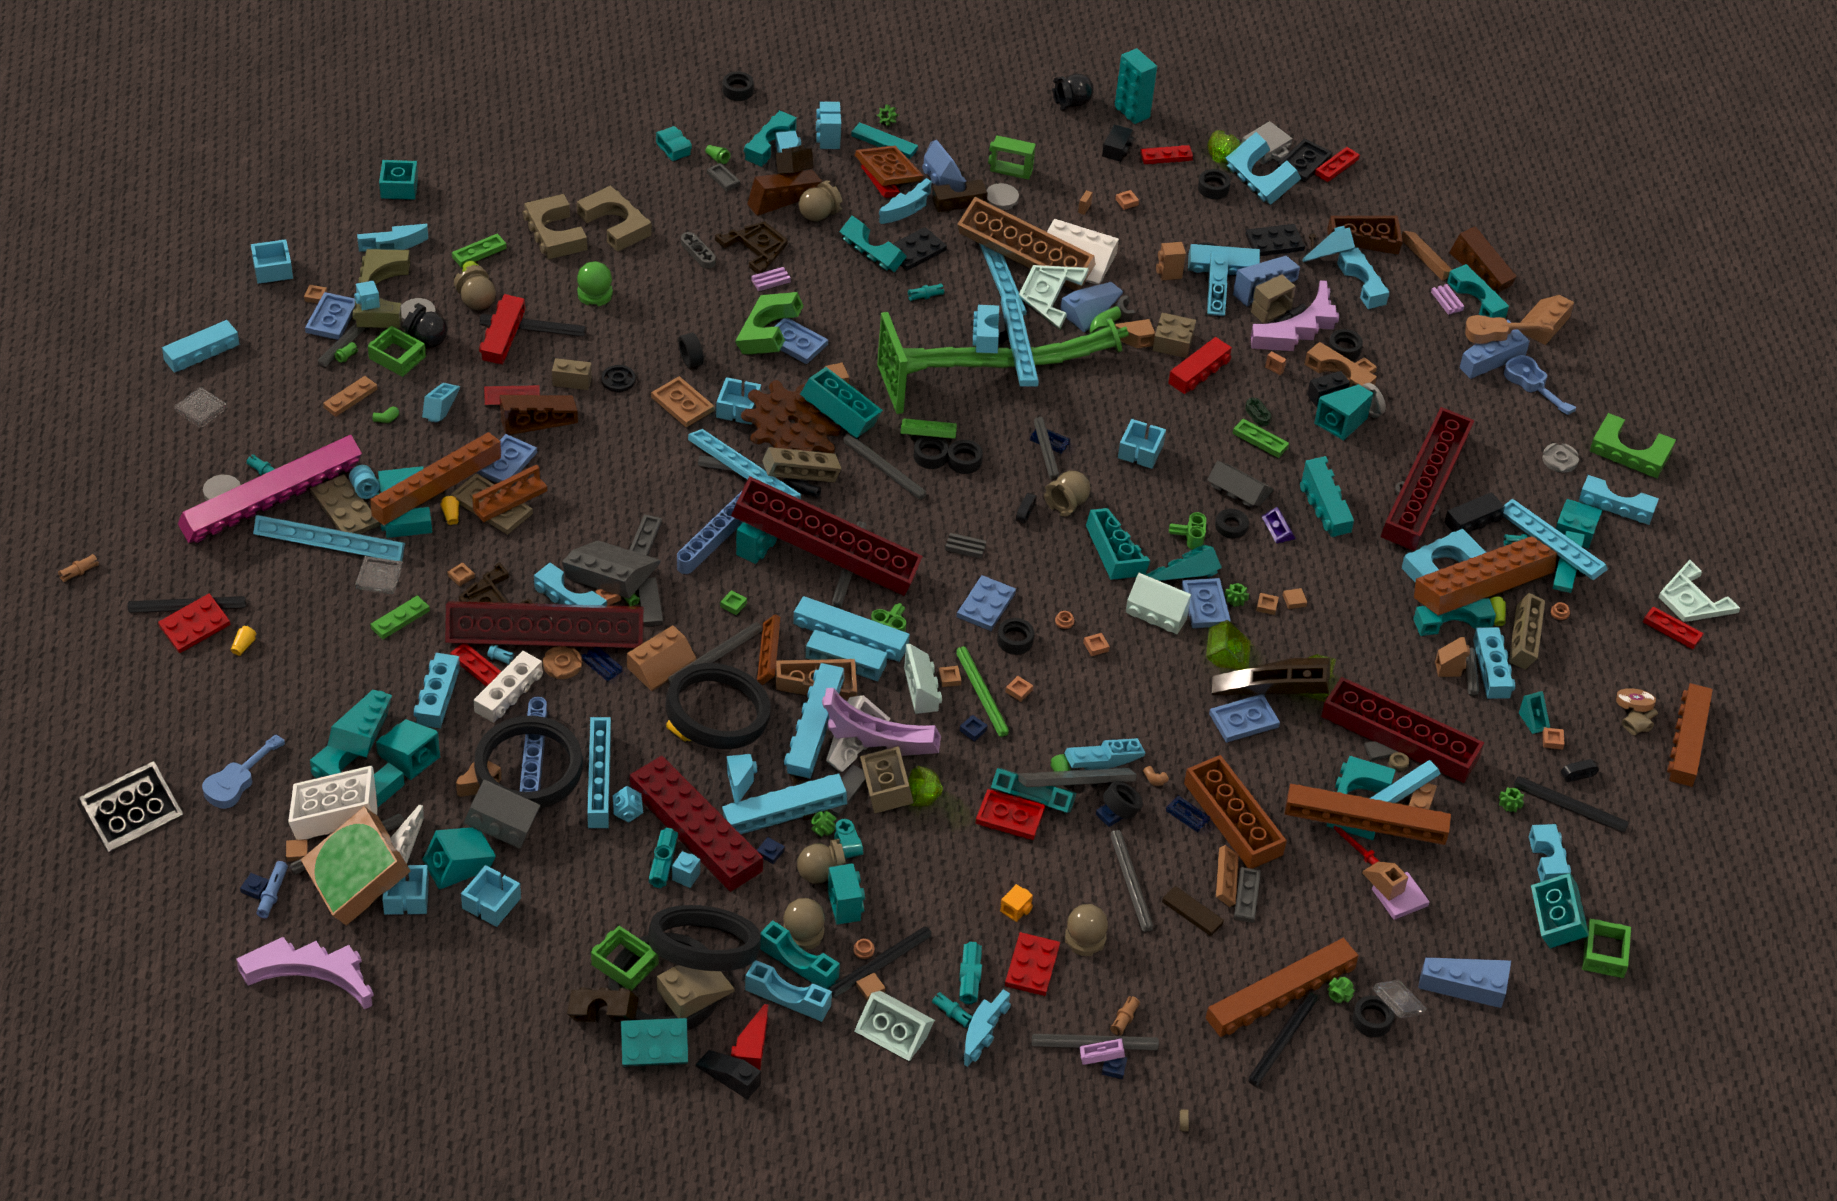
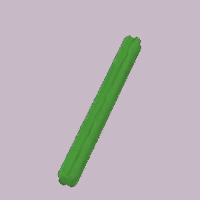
[956,646,1009,737]

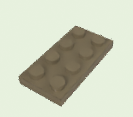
[451,473,533,535]
[310,474,380,534]

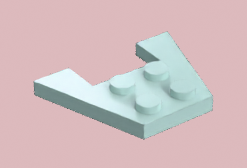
[1019,265,1089,330]
[1659,560,1740,622]

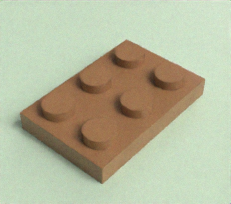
[651,376,714,427]

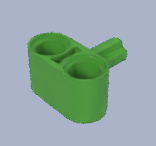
[1169,512,1206,550]
[871,603,906,632]

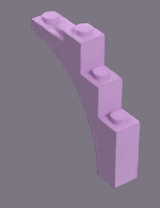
[1251,281,1339,351]
[822,688,941,756]
[236,937,374,1009]

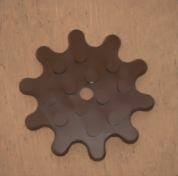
[740,380,842,454]

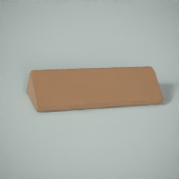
[1402,231,1452,281]

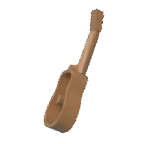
[1465,315,1554,344]

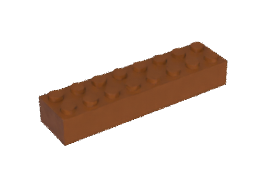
[1414,536,1557,616]

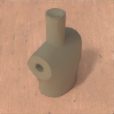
[1622,708,1658,736]

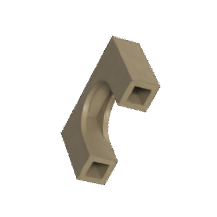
[577,185,652,252]
[523,194,587,259]

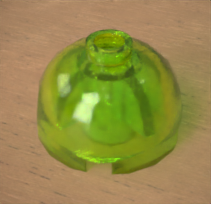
[1207,130,1241,163]
[908,766,943,807]

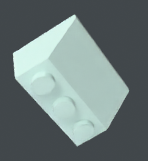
[1126,573,1191,634]
[904,644,942,714]
[854,991,935,1061]

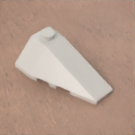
[826,695,890,772]
[390,805,424,864]

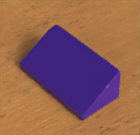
[1262,507,1296,543]

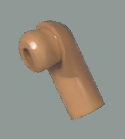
[1143,766,1169,786]

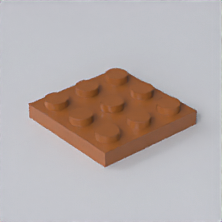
[854,146,924,186]

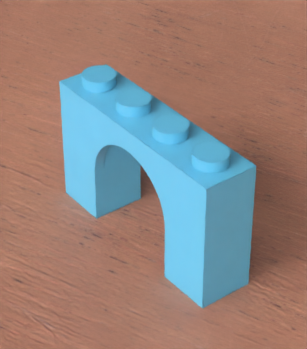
[1226,132,1301,205]
[1402,529,1486,582]

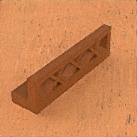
[472,464,548,522]

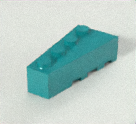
[1300,456,1354,537]
[1086,508,1150,580]
[327,690,392,757]

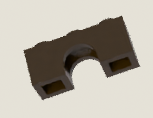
[932,179,988,212]
[567,987,639,1022]

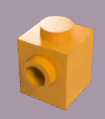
[1000,884,1033,922]

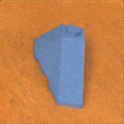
[1061,282,1123,332]

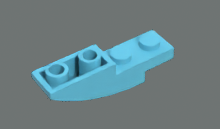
[879,178,932,224]
[357,224,428,252]
[1207,251,1229,316]
[1064,738,1145,770]
[964,989,1011,1067]

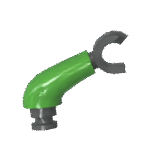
[1089,296,1135,334]

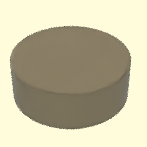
[1388,752,1409,772]
[1180,1109,1189,1132]

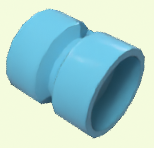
[349,465,380,499]

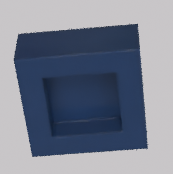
[959,715,988,742]
[1096,804,1123,827]
[757,837,785,864]
[240,873,269,900]
[1102,1057,1127,1079]

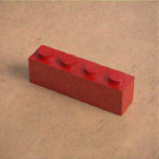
[479,294,526,365]
[1168,337,1232,394]

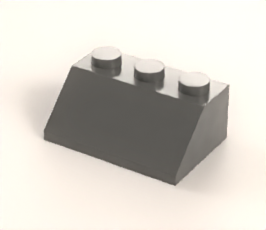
[1207,460,1274,508]
[464,779,540,849]

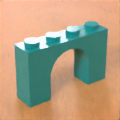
[377,466,432,538]
[310,746,404,808]
[1327,756,1396,840]

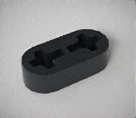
[1016,493,1037,523]
[1561,759,1599,782]

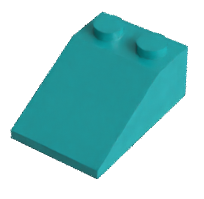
[1556,499,1602,549]

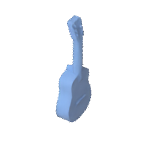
[1504,355,1576,415]
[202,735,285,809]

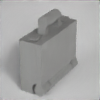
[1241,121,1292,164]

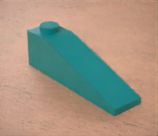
[1146,545,1222,581]

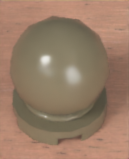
[798,180,843,222]
[454,265,496,311]
[1044,470,1091,516]
[797,839,846,884]
[783,898,825,950]
[1065,904,1108,956]

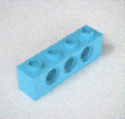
[1473,627,1515,699]
[414,653,460,728]

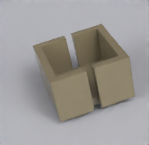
[1251,274,1296,324]
[1152,313,1196,358]

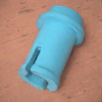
[487,645,514,665]

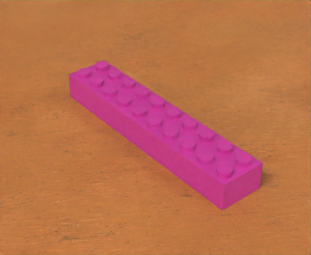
[178,435,362,543]

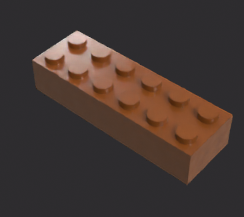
[1184,755,1287,869]

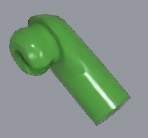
[372,407,399,423]

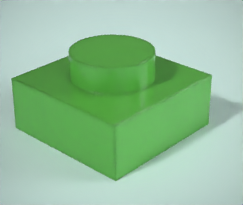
[720,590,747,615]

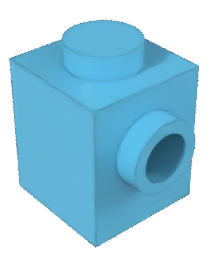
[354,281,380,311]
[672,851,700,888]

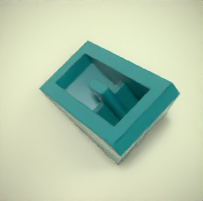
[1519,691,1550,734]

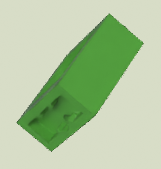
[988,135,1036,179]
[368,326,426,377]
[1582,919,1631,978]
[591,926,659,991]

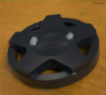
[601,365,636,393]

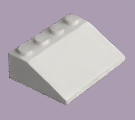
[1047,219,1119,285]
[288,766,378,840]

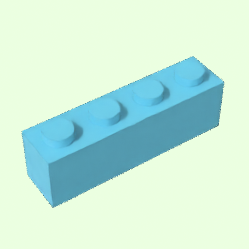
[1188,244,1260,275]
[162,320,239,373]
[805,630,887,681]

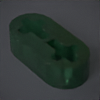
[1245,398,1271,427]

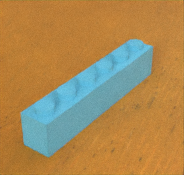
[793,596,910,662]
[784,663,845,779]
[587,717,611,828]
[722,774,847,834]

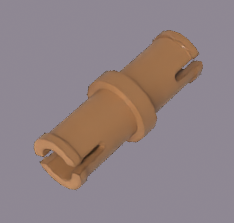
[58,554,99,582]
[1110,996,1140,1035]

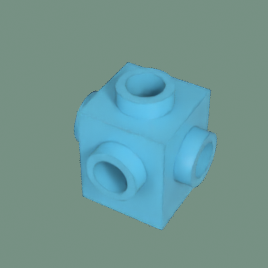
[613,786,643,822]

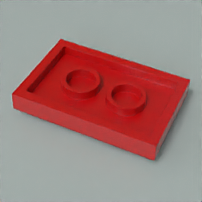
[158,593,231,653]
[975,789,1046,840]
[1005,932,1060,996]

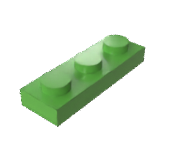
[452,233,507,267]
[1233,419,1289,458]
[370,595,430,639]

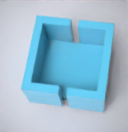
[816,102,841,149]
[251,239,293,284]
[716,377,761,425]
[1118,419,1166,469]
[383,865,429,914]
[461,865,521,927]

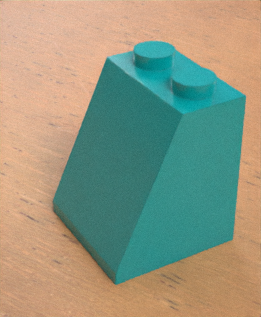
[1314,384,1374,441]
[376,719,440,780]
[422,827,496,889]

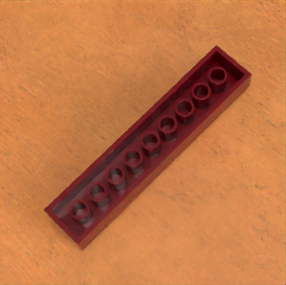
[1380,407,1475,551]
[731,476,923,596]
[445,601,644,648]

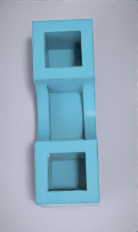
[1529,824,1571,882]

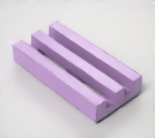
[752,267,791,291]
[1431,284,1464,315]
[1080,1039,1125,1065]

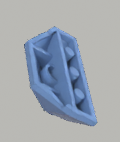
[922,140,966,192]

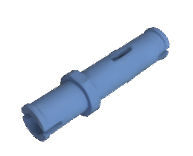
[257,861,288,918]

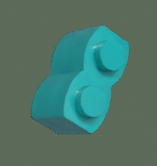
[656,126,692,161]

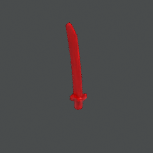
[1333,826,1380,865]

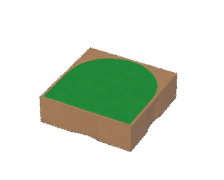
[301,806,411,925]

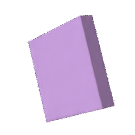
[1372,872,1429,920]

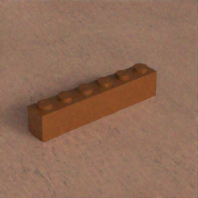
[1667,683,1713,787]

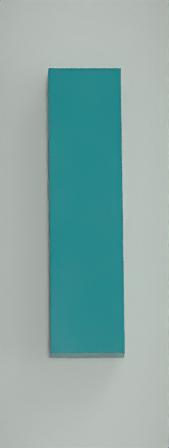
[851,122,918,159]
[1553,531,1585,593]

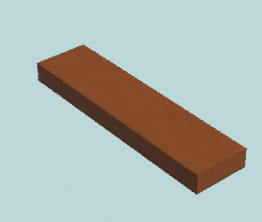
[757,614,781,685]

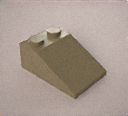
[860,746,914,813]
[657,965,735,1018]

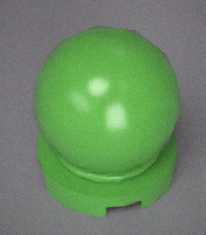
[577,261,613,306]

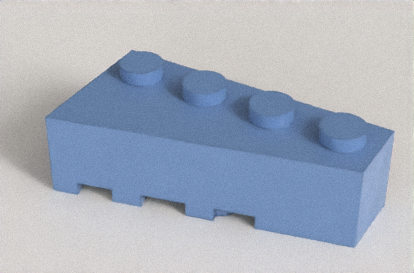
[1233,256,1300,306]
[1460,320,1530,379]
[1418,958,1511,1008]

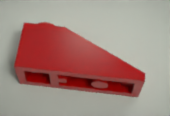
[731,1004,768,1070]

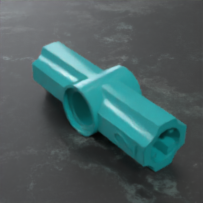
[648,828,678,888]
[959,942,982,1005]

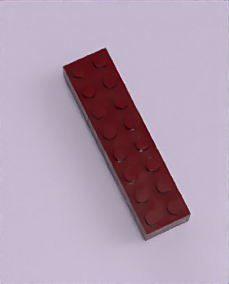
[1321,677,1485,783]
[630,755,763,892]

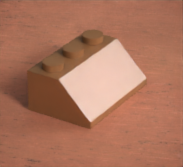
[1519,295,1574,345]
[627,625,697,691]

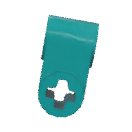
[834,819,863,859]

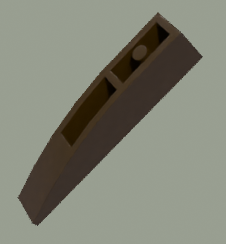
[1212,658,1331,695]

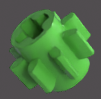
[877,105,899,126]
[1225,583,1249,607]
[1499,788,1524,812]
[811,811,836,837]
[1327,977,1355,1003]

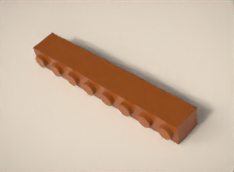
[370,432,501,526]
[1284,784,1451,845]
[1206,937,1359,1037]

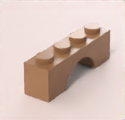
[1305,342,1377,387]

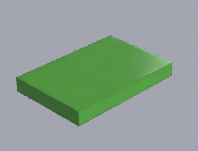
[901,419,957,438]

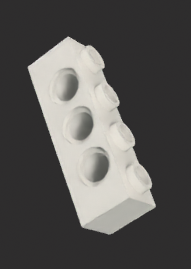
[474,651,543,723]

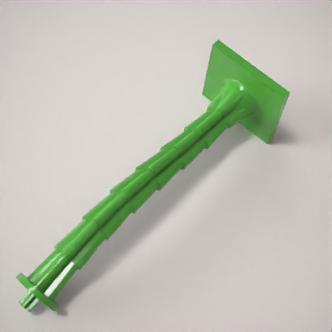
[877,312,1129,414]

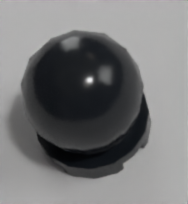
[1052,74,1094,110]
[402,303,448,347]

